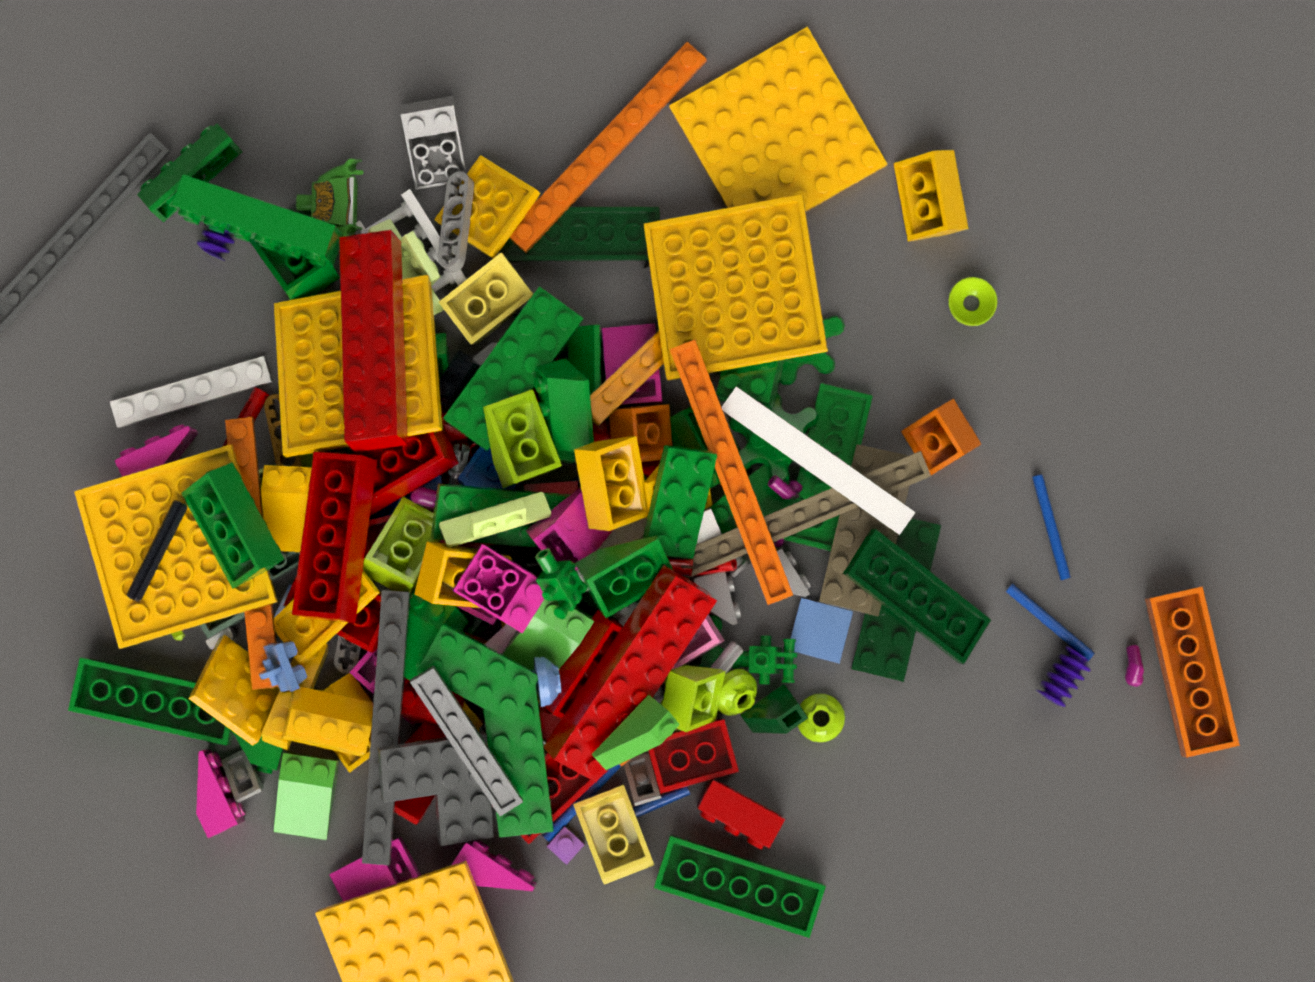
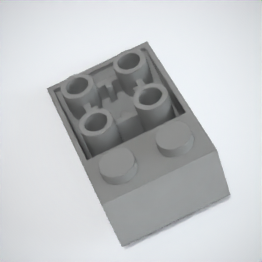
[400,96,467,190]

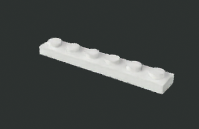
[110,356,272,428]

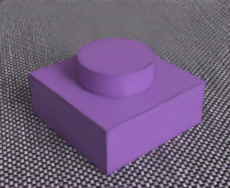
[547,826,585,865]

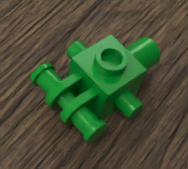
[535,549,587,619]
[741,636,798,684]

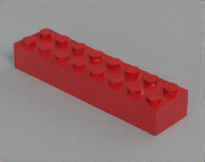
[339,230,408,452]
[543,565,717,782]

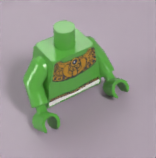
[296,159,364,236]

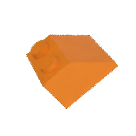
[901,399,981,475]
[609,404,672,462]

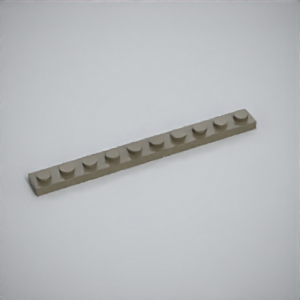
[669,451,931,578]

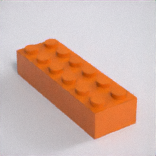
[1145,586,1240,758]

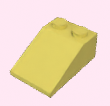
[439,253,533,345]
[573,785,654,885]

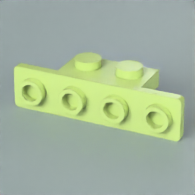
[368,219,444,316]
[439,492,551,548]

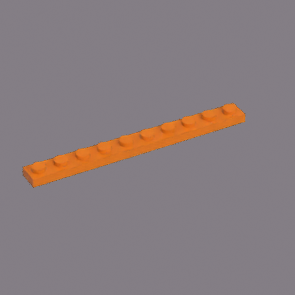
[509,42,707,253]
[670,340,793,605]
[225,417,279,690]

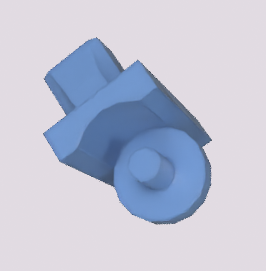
[259,641,307,692]

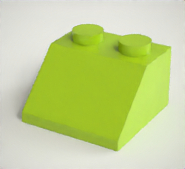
[661,665,726,732]

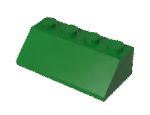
[137,123,243,223]
[181,462,284,589]

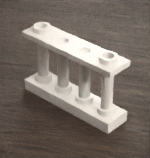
[355,189,467,292]

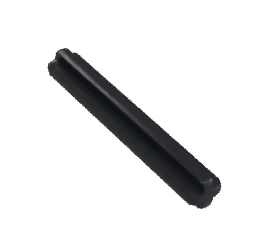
[127,500,187,602]

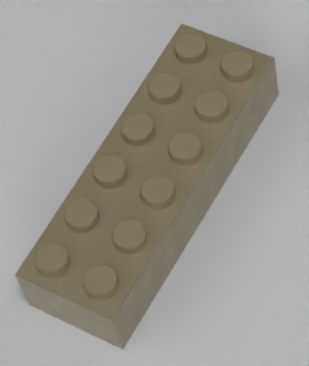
[819,445,910,616]

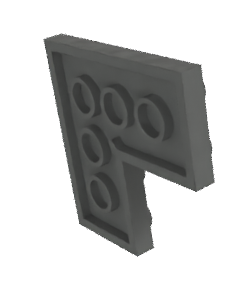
[377,731,494,846]

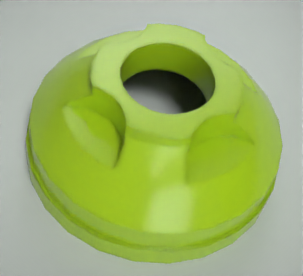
[948,277,997,326]
[718,669,757,716]
[798,693,845,743]

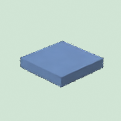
[790,598,853,664]

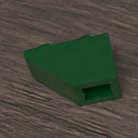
[740,684,808,734]

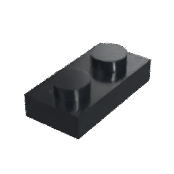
[439,350,480,409]

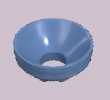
[534,657,561,707]

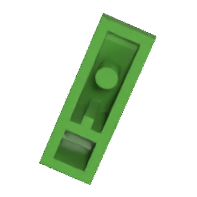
[591,695,680,770]

